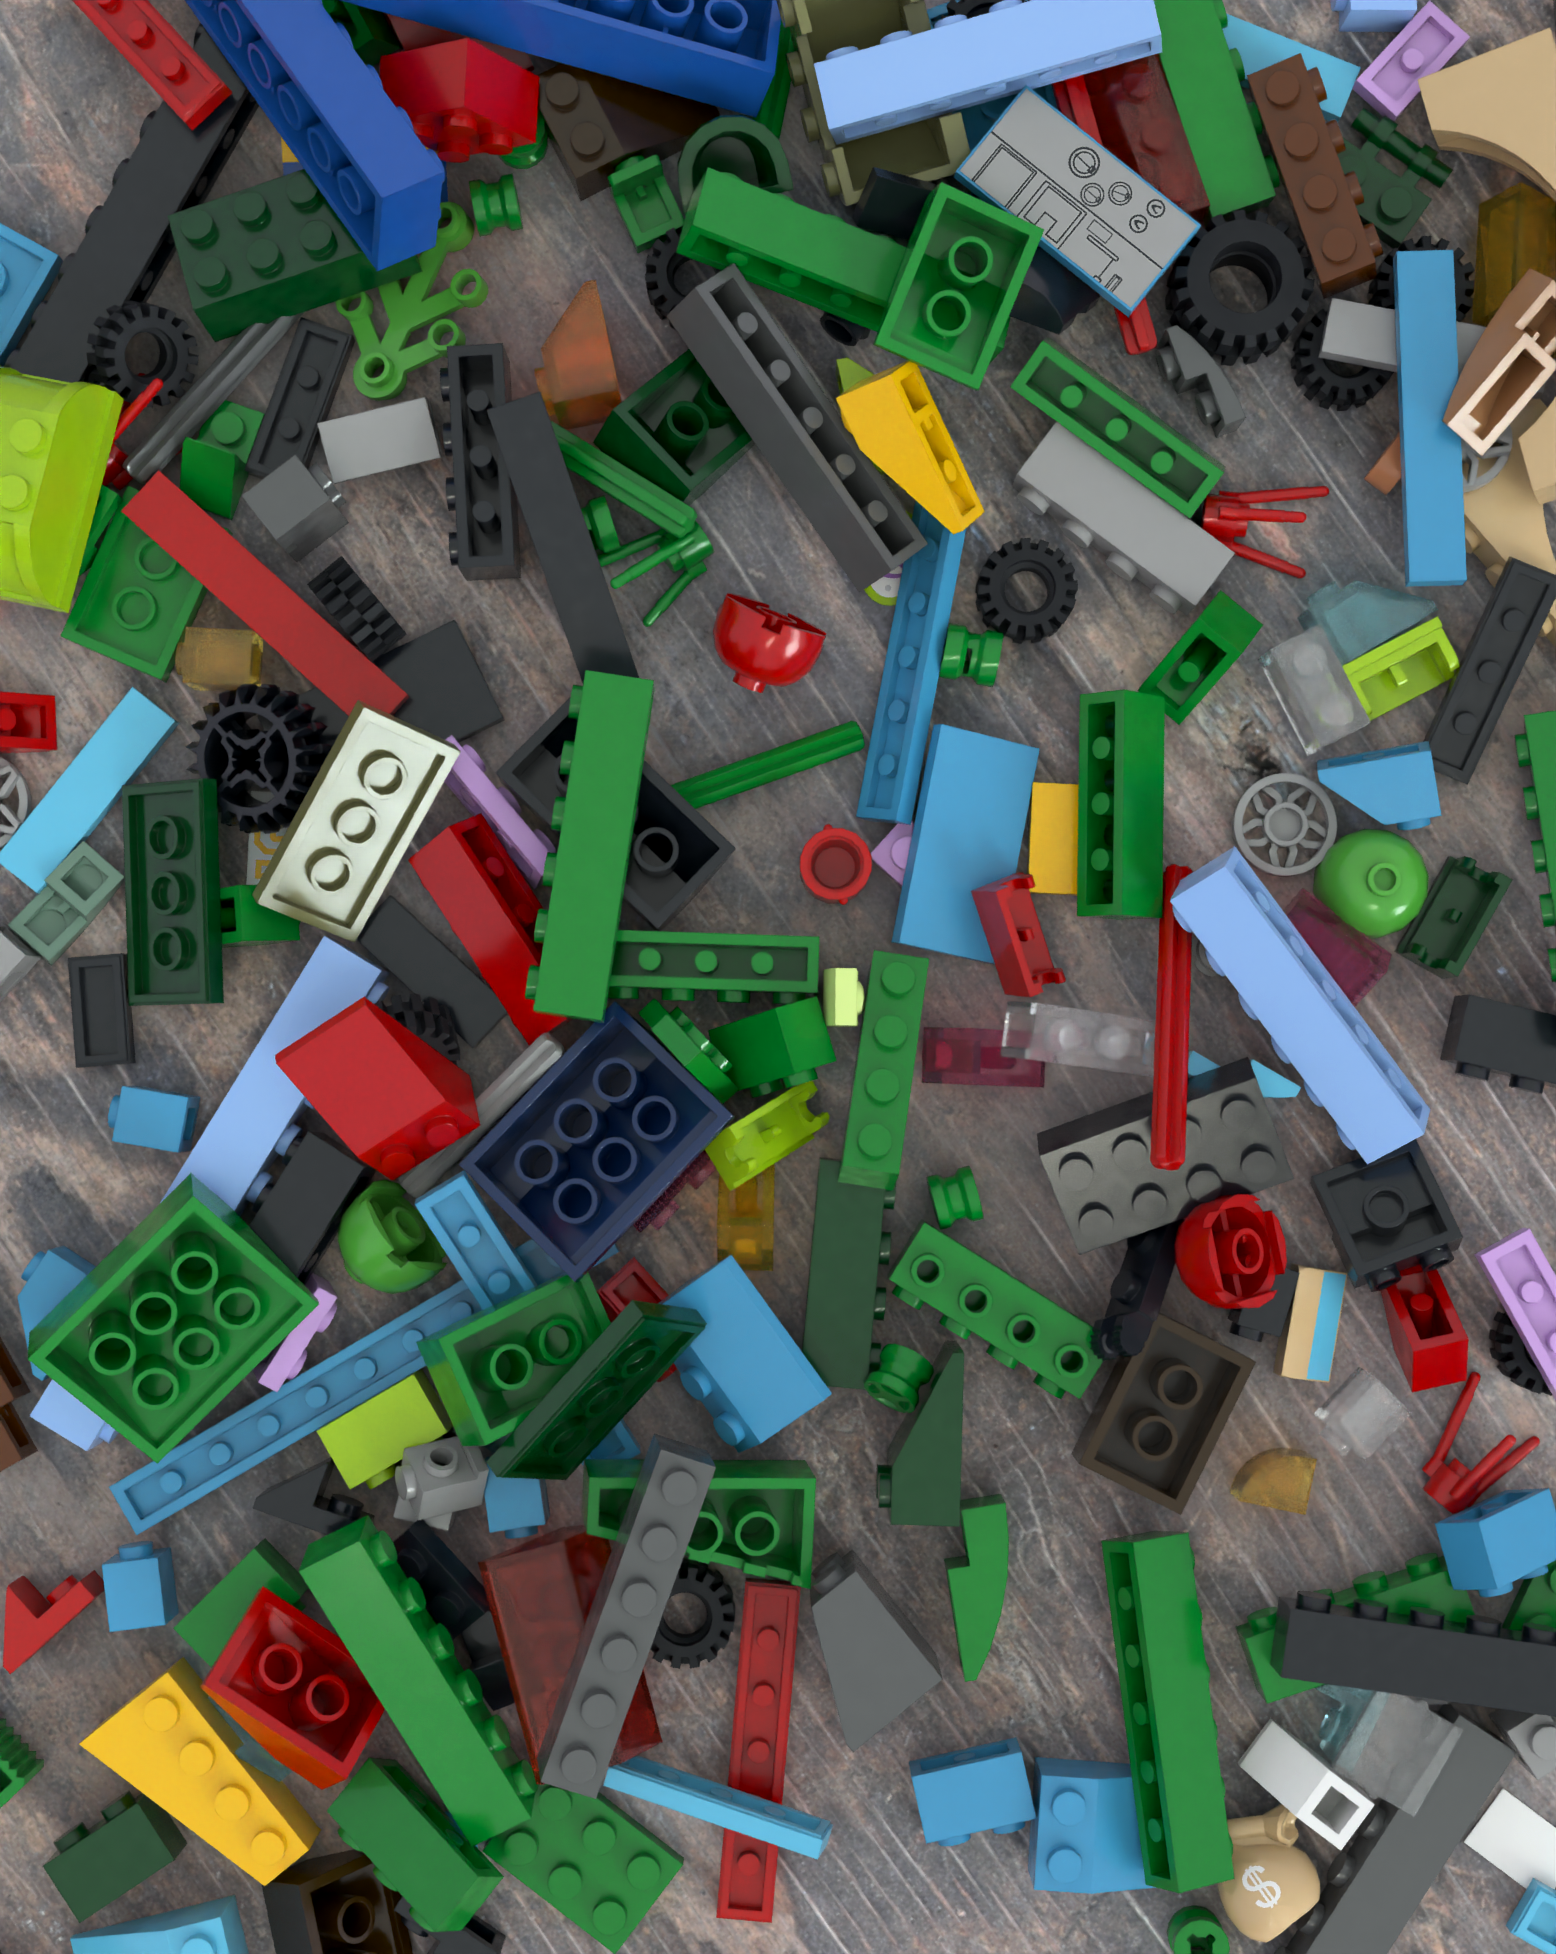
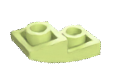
[823,968,865,1027]

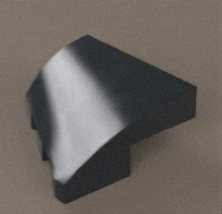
[1009,246,1100,335]

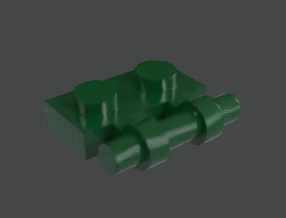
[1337,108,1453,249]

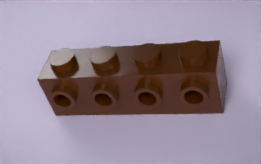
[1247,53,1383,299]

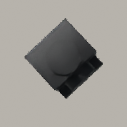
[1228,1268,1300,1342]

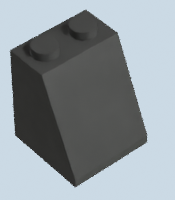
[810,1549,943,1752]

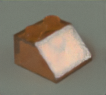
[534,279,622,430]

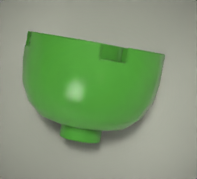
[1313,829,1429,939]
[338,1179,447,1294]

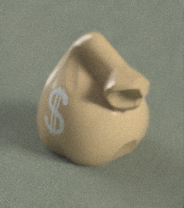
[1217,1804,1320,1943]

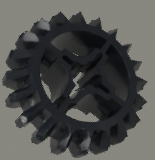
[186,684,332,834]

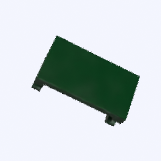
[1394,856,1512,979]

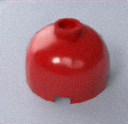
[713,593,826,693]
[1175,1194,1287,1309]

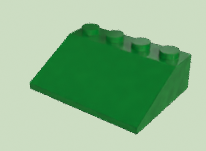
[28,1174,319,1464]

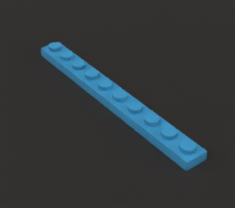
[109,1239,620,1535]

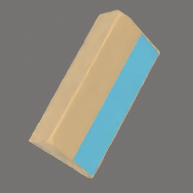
[1273,1263,1347,1383]

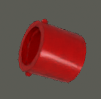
[799,824,872,905]

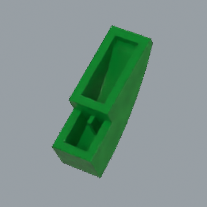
[944,1494,1009,1682]

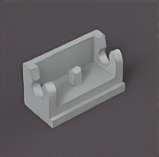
[317,397,443,484]

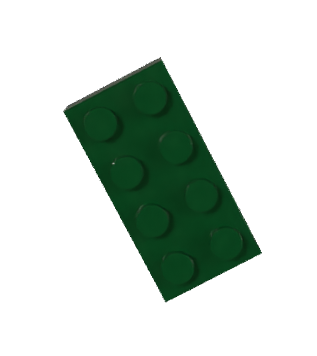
[168,169,422,342]

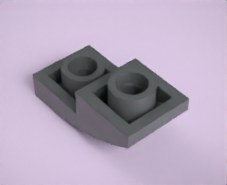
[1155,325,1246,438]

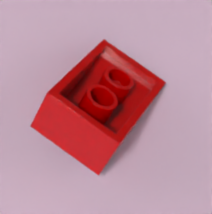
[275,997,481,1181]
[200,1586,385,1790]

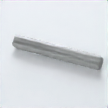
[398,1033,566,1198]

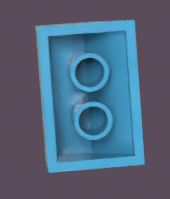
[658,1255,832,1453]

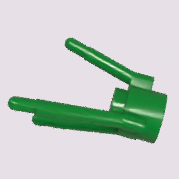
[598,521,714,627]

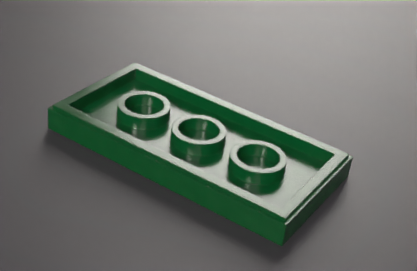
[122,778,224,1006]
[486,1300,707,1480]

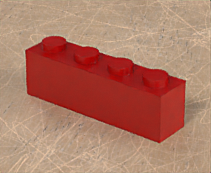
[408,813,573,1046]

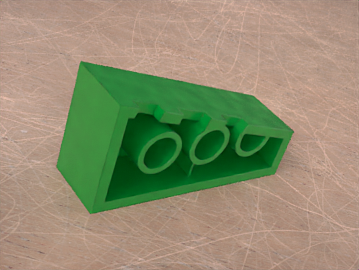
[582,1459,816,1589]

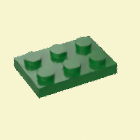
[60,486,233,683]
[482,1774,684,1954]

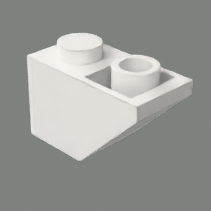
[1237,1718,1375,1850]

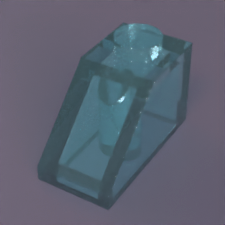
[1297,580,1438,674]

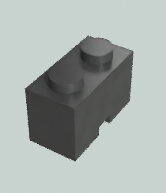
[242,454,349,562]

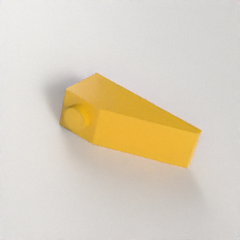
[836,360,985,534]

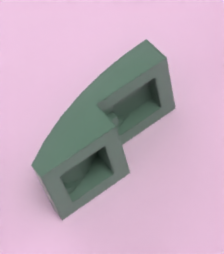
[8,841,125,966]

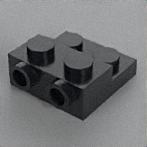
[1310,1139,1463,1292]
[393,1519,497,1641]

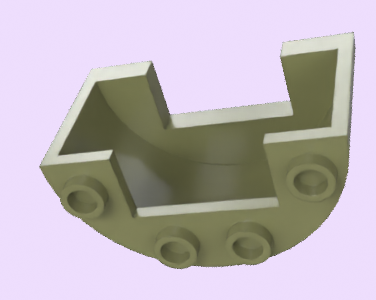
[777,0,971,206]

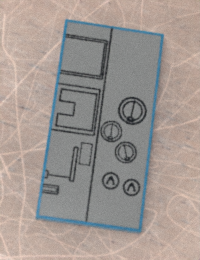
[954,85,1201,317]

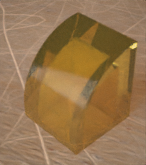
[1230,1448,1317,1515]

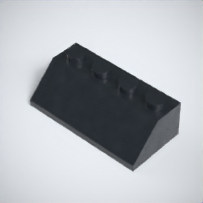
[496,697,736,931]

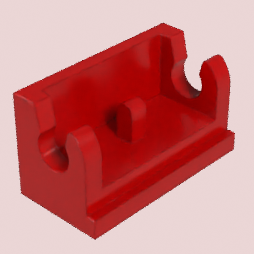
[971,872,1066,997]

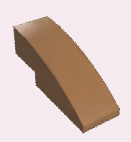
[1442,268,1556,456]

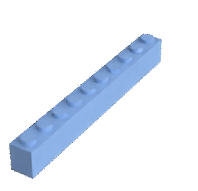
[30,936,390,1451]

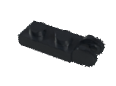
[1089,1219,1184,1361]

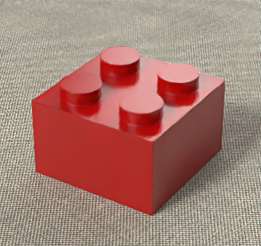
[379,38,540,163]

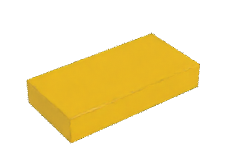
[1027,782,1079,896]

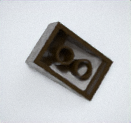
[537,63,721,201]

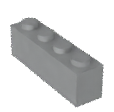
[1012,421,1235,616]

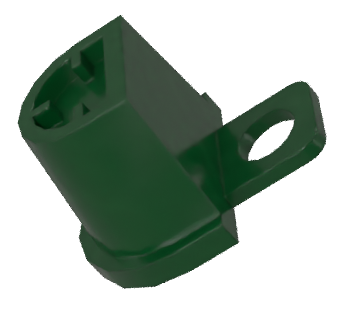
[677,115,794,216]

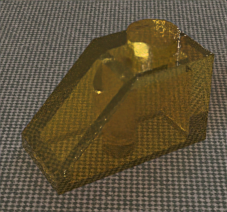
[717,1163,775,1271]

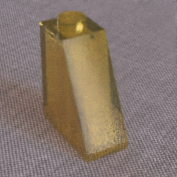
[1472,182,1556,359]

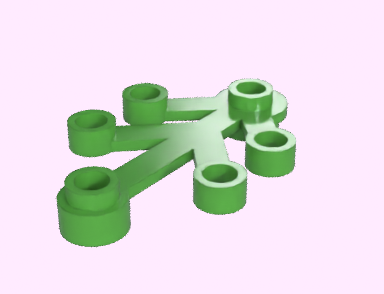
[336,202,488,401]

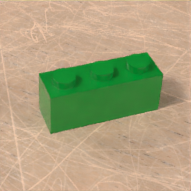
[327,1758,504,1932]

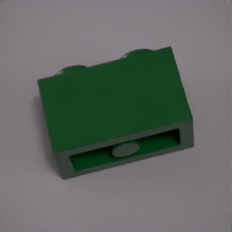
[43,1791,187,1923]

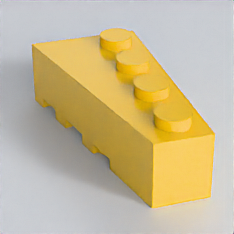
[79,1657,321,1886]

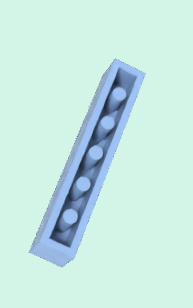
[814,0,1162,145]
[1170,846,1430,1164]

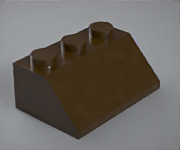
[261,1849,413,1954]

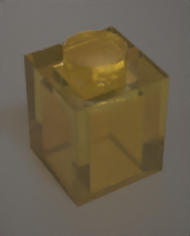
[175,627,263,692]

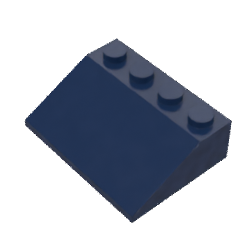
[459,1001,735,1283]

